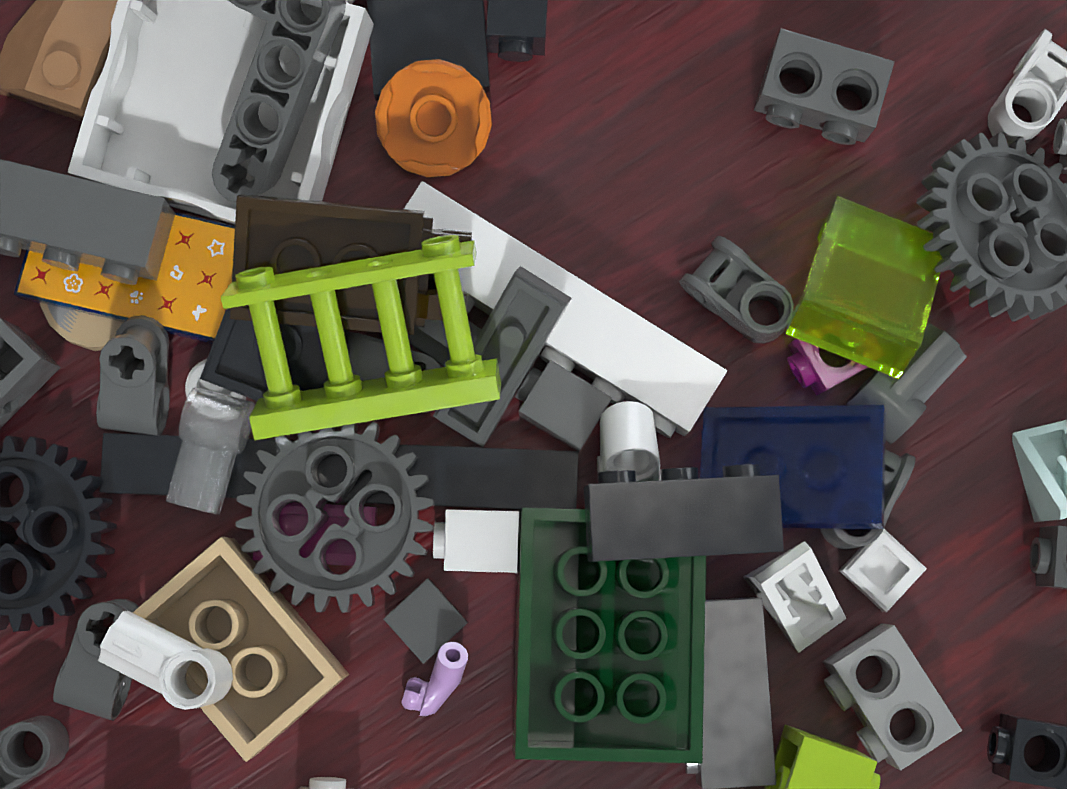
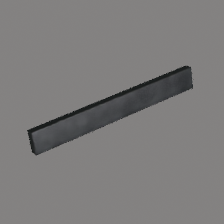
[99,433,578,510]

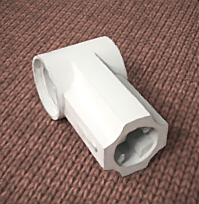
[98,611,233,710]

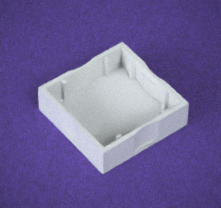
[67,0,374,225]

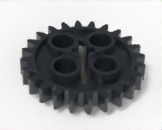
[0,435,117,632]

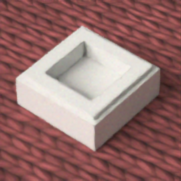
[839,529,927,612]

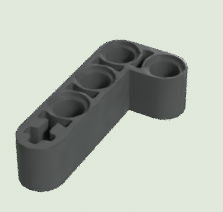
[212,0,346,202]

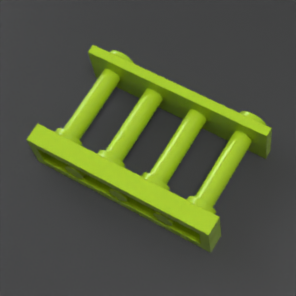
[221,235,501,440]

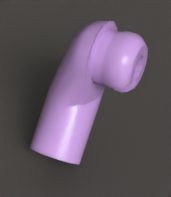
[401,642,468,716]

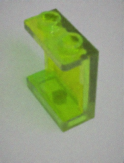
[785,196,942,379]

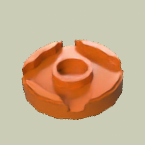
[375,59,492,177]

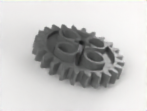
[917,132,1067,322]
[236,422,435,613]

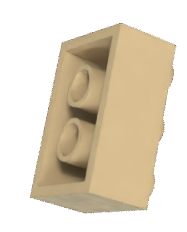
[133,537,349,762]

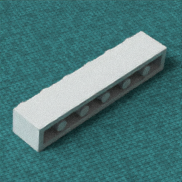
[404,181,727,438]

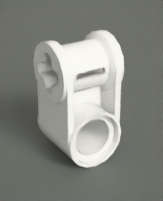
[988,29,1067,145]
[597,401,661,482]

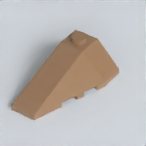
[0,0,118,122]

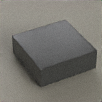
[383,578,469,664]

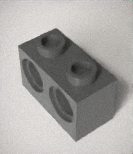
[754,28,895,145]

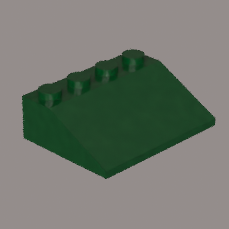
[512,508,706,764]

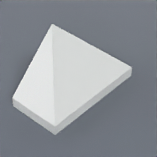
[744,541,846,653]

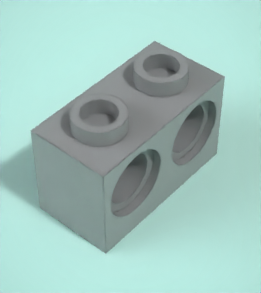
[822,623,962,771]

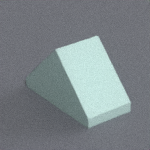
[1012,420,1067,522]

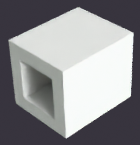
[433,509,519,573]

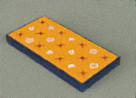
[14,212,235,344]

